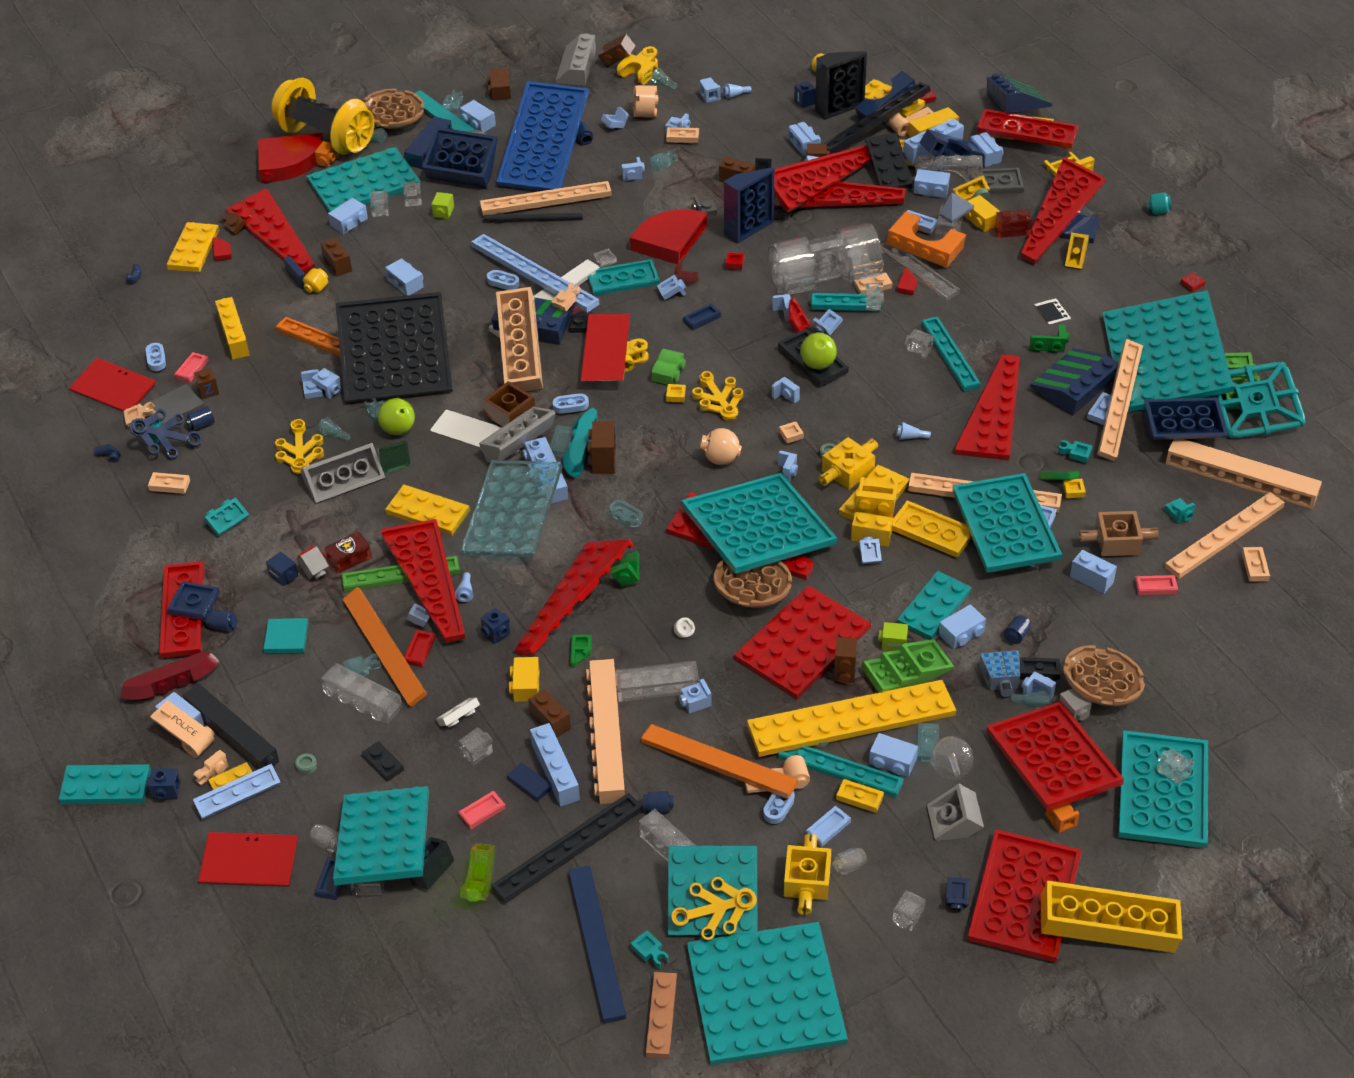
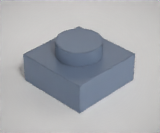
[406,603,430,628]

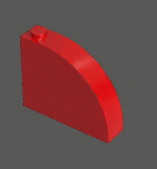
[258,133,323,183]
[629,209,708,265]

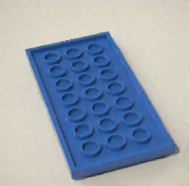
[496,81,589,191]

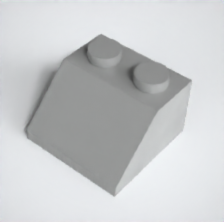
[927,784,984,841]

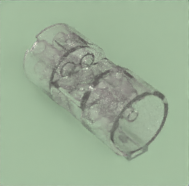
[768,222,884,295]

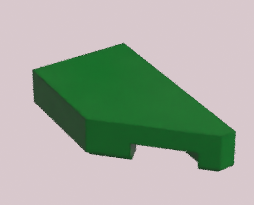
[1040,471,1080,480]
[571,635,592,668]

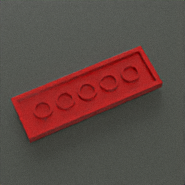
[977,109,1079,149]
[160,561,204,658]

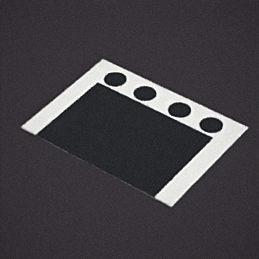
[1034,298,1071,325]

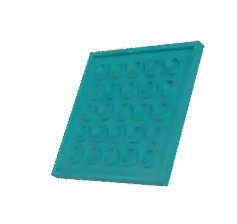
[681,473,837,574]
[687,922,848,1066]

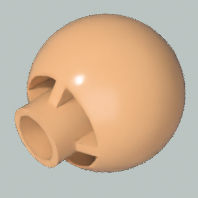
[699,428,742,465]

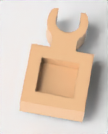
[551,283,581,311]
[124,402,156,427]
[193,750,229,785]

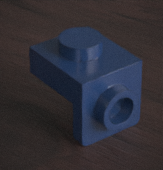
[946,877,970,910]

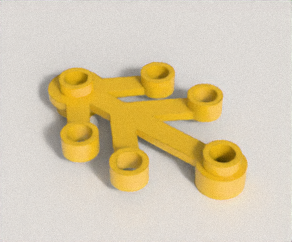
[692,371,743,421]
[275,419,324,474]
[671,877,757,941]

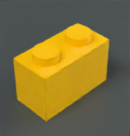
[963,195,1001,232]
[851,512,893,547]
[509,657,540,702]

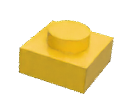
[666,384,686,402]
[1063,479,1086,498]

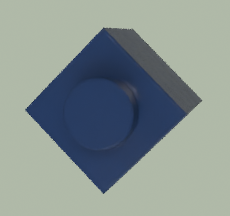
[794,80,816,108]
[266,552,298,586]

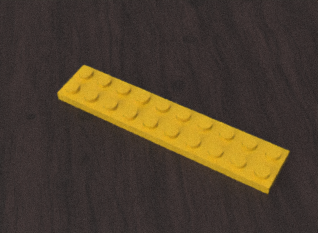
[747,680,956,757]

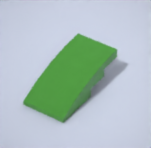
[1223,352,1262,410]
[861,639,954,693]

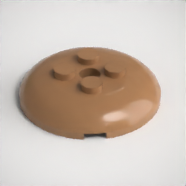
[364,89,424,129]
[713,560,792,608]
[1064,645,1145,706]

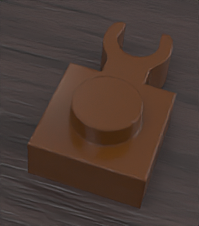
[220,209,247,235]

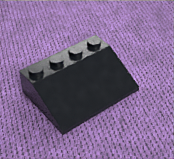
[815,51,867,120]

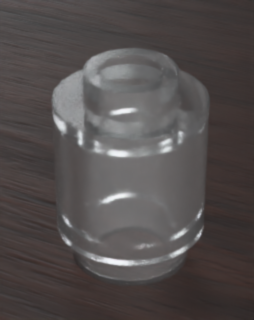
[309,824,339,853]
[833,847,867,875]

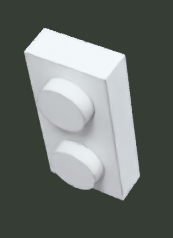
[436,698,480,727]

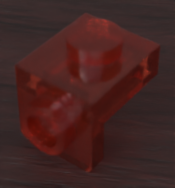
[675,261,699,283]

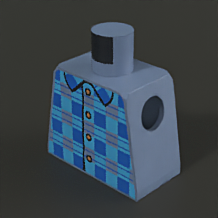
[979,650,1020,697]

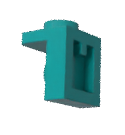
[1164,498,1196,524]

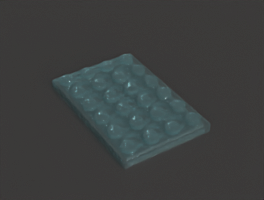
[461,460,563,557]

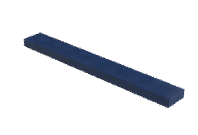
[569,865,626,1023]

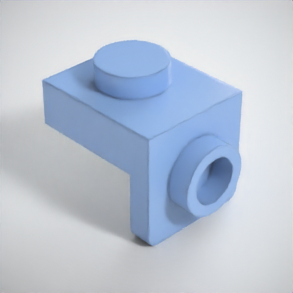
[601,107,629,129]
[622,157,645,181]
[772,294,791,321]
[813,309,843,336]
[312,368,342,399]
[778,451,798,482]
[1022,671,1056,700]

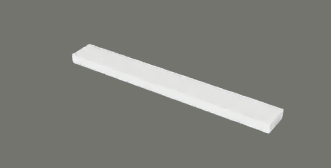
[489,259,600,338]

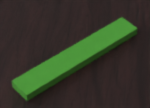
[342,556,460,592]

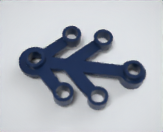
[129,409,202,460]

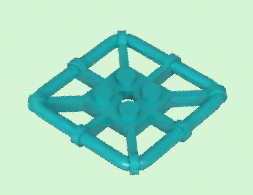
[1214,362,1306,439]

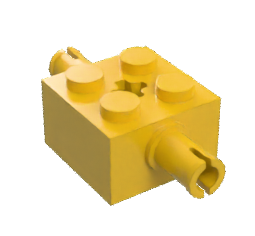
[818,437,878,490]
[784,834,832,915]

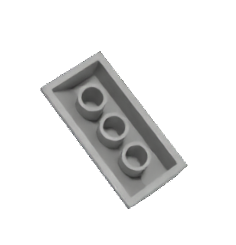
[555,34,596,86]
[479,406,556,465]
[300,443,385,503]

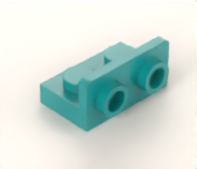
[203,497,249,537]

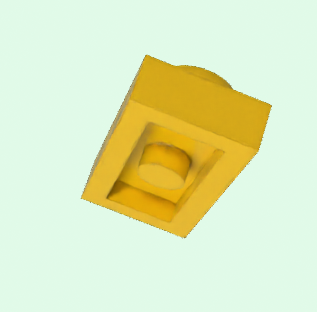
[208,762,252,790]
[836,779,884,813]

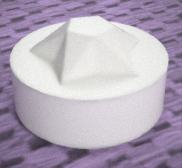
[674,618,695,638]

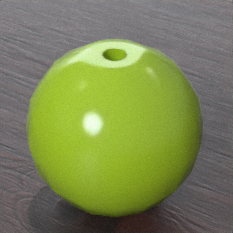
[800,333,837,370]
[377,398,415,436]

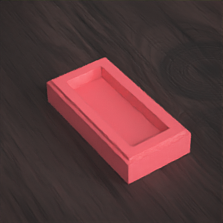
[174,352,209,383]
[1135,575,1178,596]
[458,791,506,830]

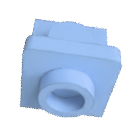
[665,113,690,131]
[657,275,687,300]
[301,369,323,399]
[772,377,800,404]
[858,537,882,565]

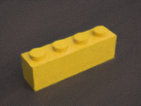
[215,297,250,360]

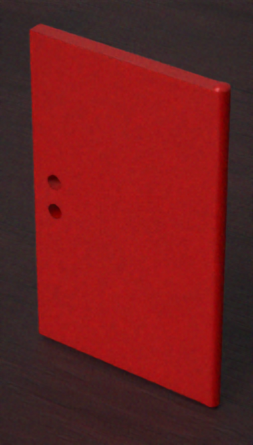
[69,358,156,411]
[198,832,298,886]

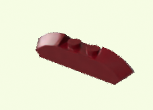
[121,651,219,700]

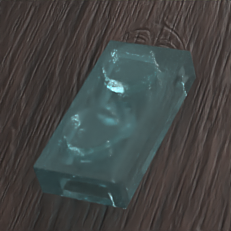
[917,723,939,762]

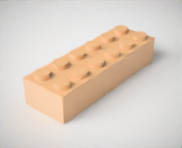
[496,287,543,391]

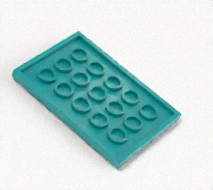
[307,147,421,212]
[952,473,1062,573]
[1118,730,1208,848]
[333,786,429,885]

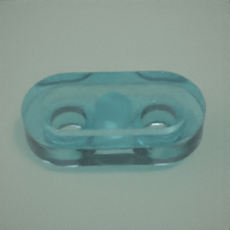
[610,500,643,527]

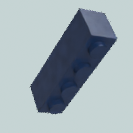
[404,116,452,169]

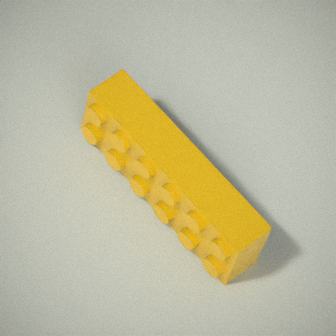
[1041,881,1182,953]

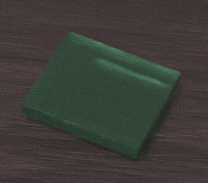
[378,440,411,473]

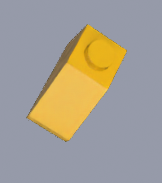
[1065,232,1089,269]

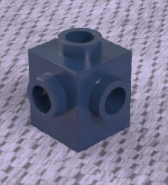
[481,608,510,644]
[146,768,181,799]

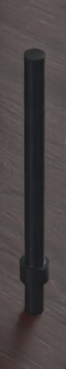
[484,213,583,223]

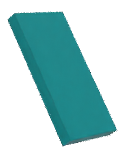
[588,259,660,296]

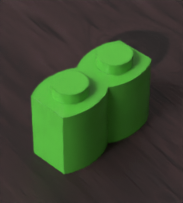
[652,349,686,385]

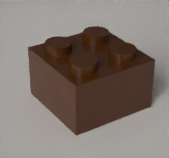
[483,381,535,427]
[588,421,616,474]

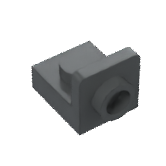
[692,196,717,216]

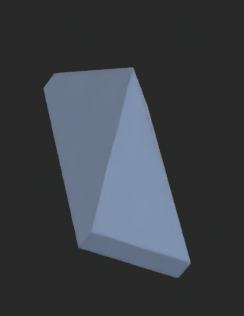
[939,193,974,223]

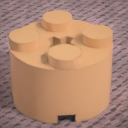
[633,85,658,118]

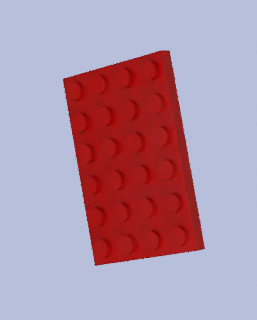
[734,585,871,700]
[987,701,1124,811]
[967,829,1081,963]

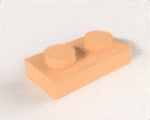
[666,127,699,143]
[854,273,892,294]
[148,472,190,494]
[1242,547,1270,582]

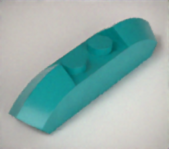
[563,408,598,478]

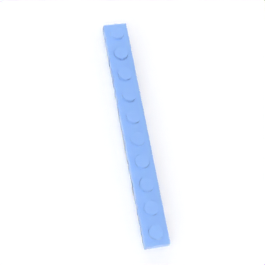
[471,234,599,313]

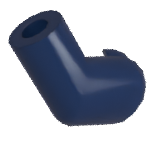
[126,264,141,284]
[94,444,121,462]

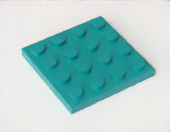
[668,846,758,936]

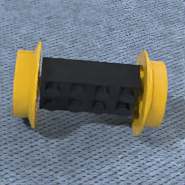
[272,78,374,155]

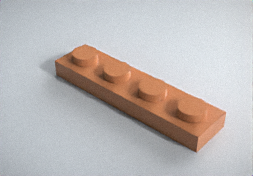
[646,972,677,1059]

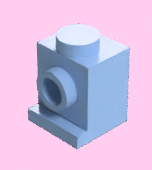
[699,77,721,103]
[679,679,712,714]

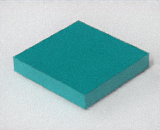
[264,618,309,654]

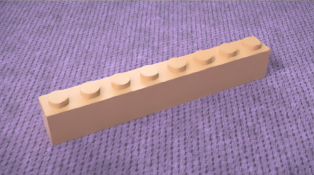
[1166,439,1322,509]
[586,659,625,804]

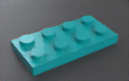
[897,571,972,640]
[59,764,151,804]

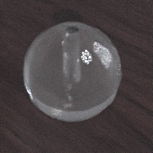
[930,736,974,780]

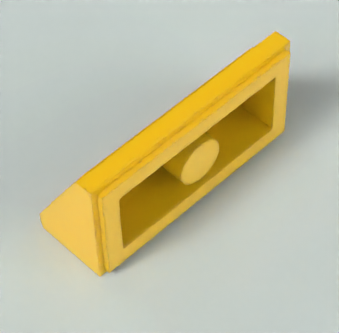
[953,176,990,201]

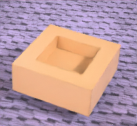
[779,422,804,443]

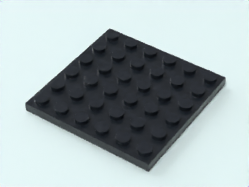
[335,292,453,403]

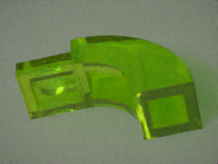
[460,843,496,901]

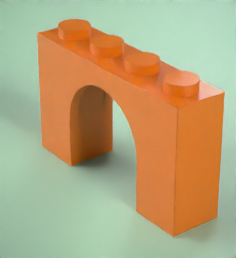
[886,211,966,268]

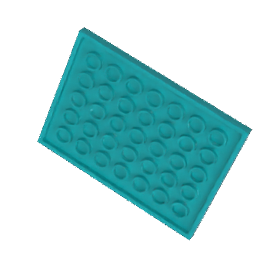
[1102,290,1234,413]

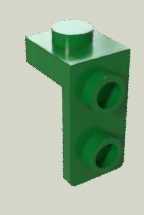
[1029,325,1069,352]
[611,551,639,587]

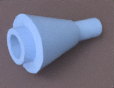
[722,83,751,99]
[896,422,931,440]
[455,572,474,602]

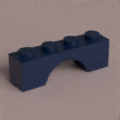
[855,71,915,120]
[919,129,984,167]

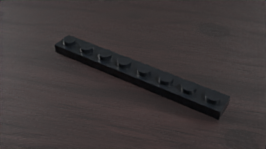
[824,82,931,154]
[491,793,642,903]

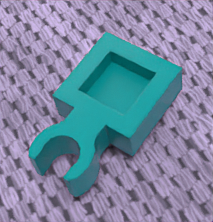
[1058,440,1093,463]
[630,930,669,969]

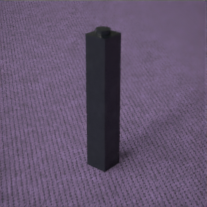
[182,683,279,770]

